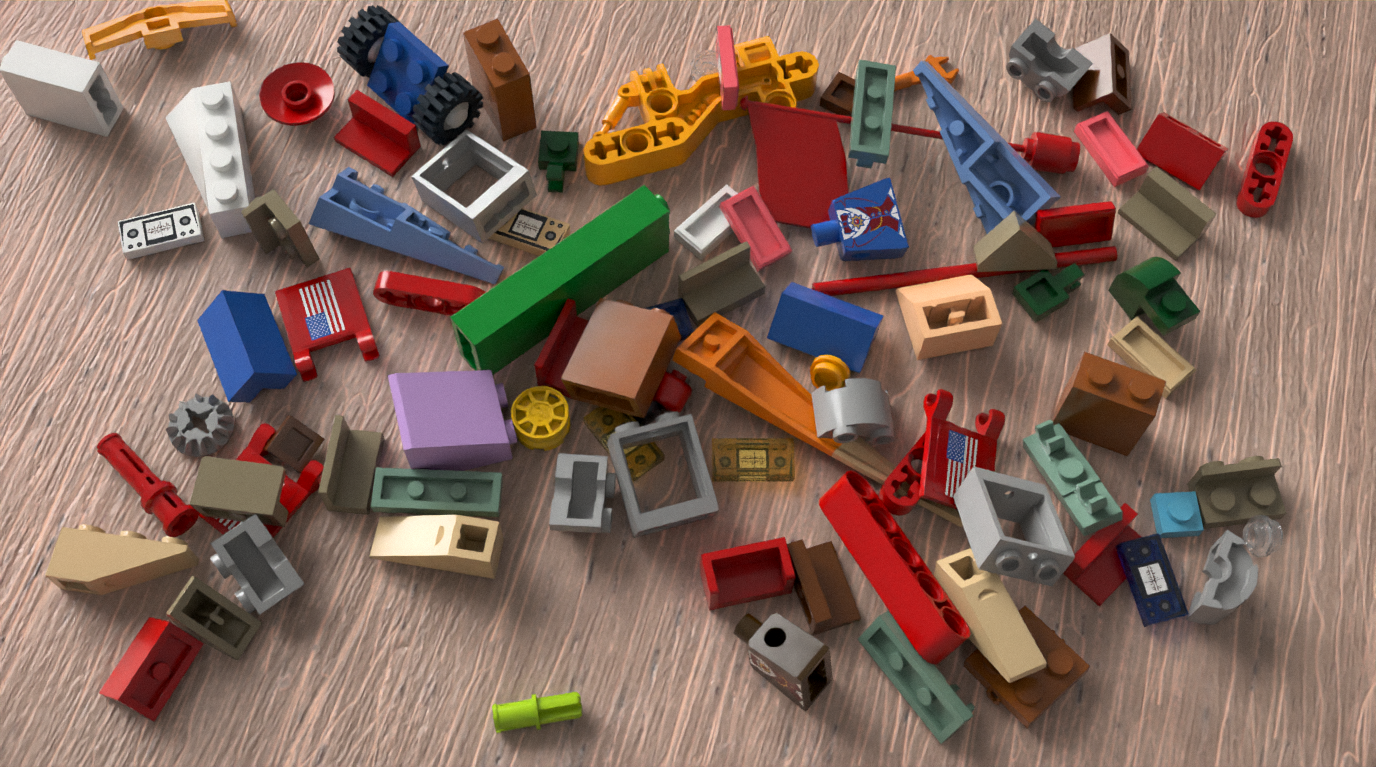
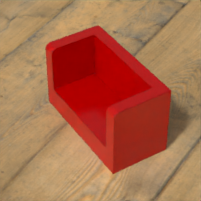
[700,537,795,611]

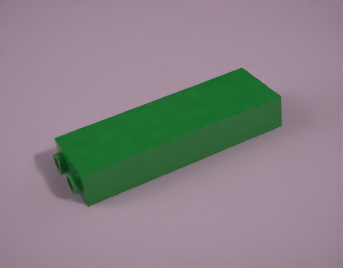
[450,185,670,375]

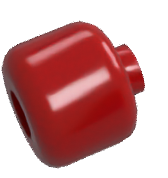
[652,369,692,413]

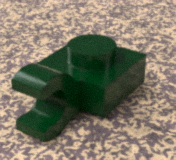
[538,130,579,193]
[1012,263,1085,323]

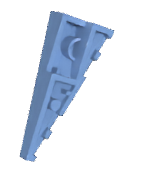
[913,61,1061,234]
[309,167,504,284]

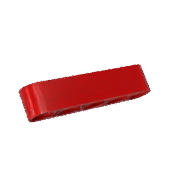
[819,470,971,665]

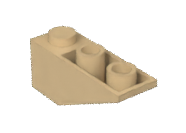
[370,515,504,579]
[45,524,199,595]
[935,548,1047,683]

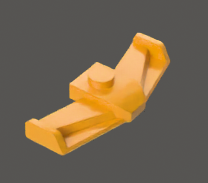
[82,0,237,60]

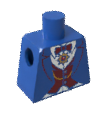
[811,178,909,261]

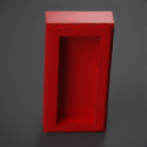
[1035,201,1116,248]

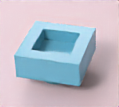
[1150,491,1204,538]

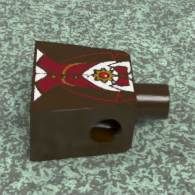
[734,613,833,712]

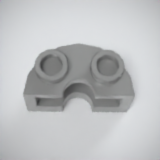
[1006,18,1093,102]
[811,378,895,445]
[549,453,616,533]
[210,514,304,615]
[1186,530,1258,625]

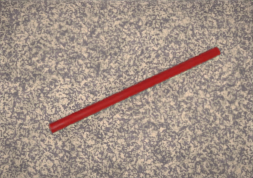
[812,246,1118,296]

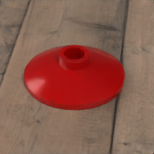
[259,62,335,126]

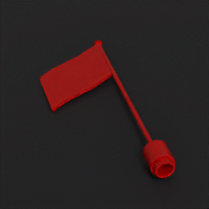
[740,96,1080,228]

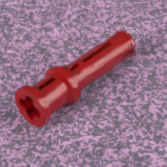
[97,433,199,537]

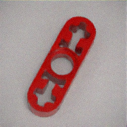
[1236,121,1293,218]
[373,271,486,316]
[878,421,954,516]

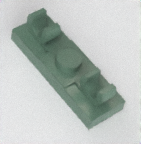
[848,59,896,169]
[1023,419,1123,536]
[371,467,503,517]
[858,611,975,744]

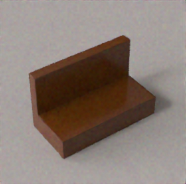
[1073,33,1132,115]
[787,539,861,636]

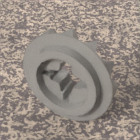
[166,394,234,457]

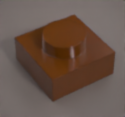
[819,71,855,117]
[264,415,325,473]

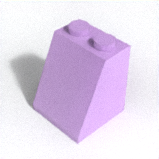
[388,370,517,471]

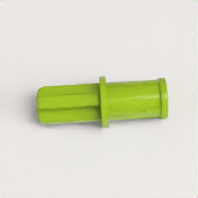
[492,692,583,733]

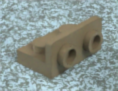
[241,189,320,268]
[1187,456,1286,529]

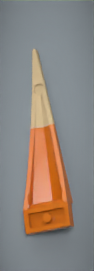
[672,312,963,527]

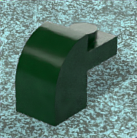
[1108,257,1200,336]

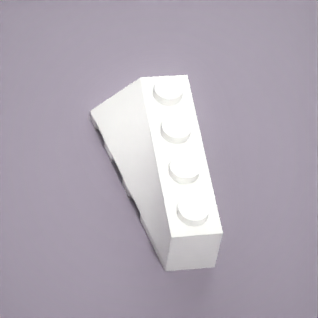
[165,81,255,238]

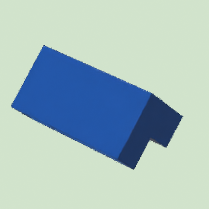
[767,282,884,373]
[197,290,297,403]

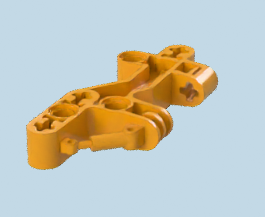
[584,36,819,186]

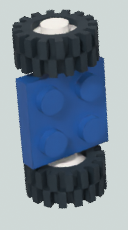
[337,5,483,145]

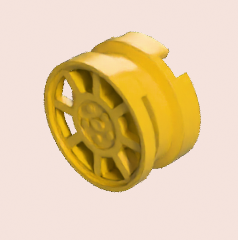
[511,386,571,451]

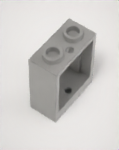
[411,129,537,244]
[607,412,719,538]
[953,466,1075,587]

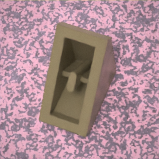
[973,211,1057,272]
[166,576,262,660]

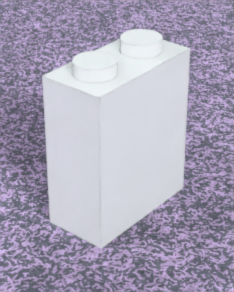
[0,40,124,137]

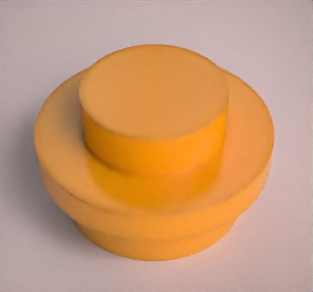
[810,355,850,391]

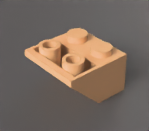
[896,274,1002,360]

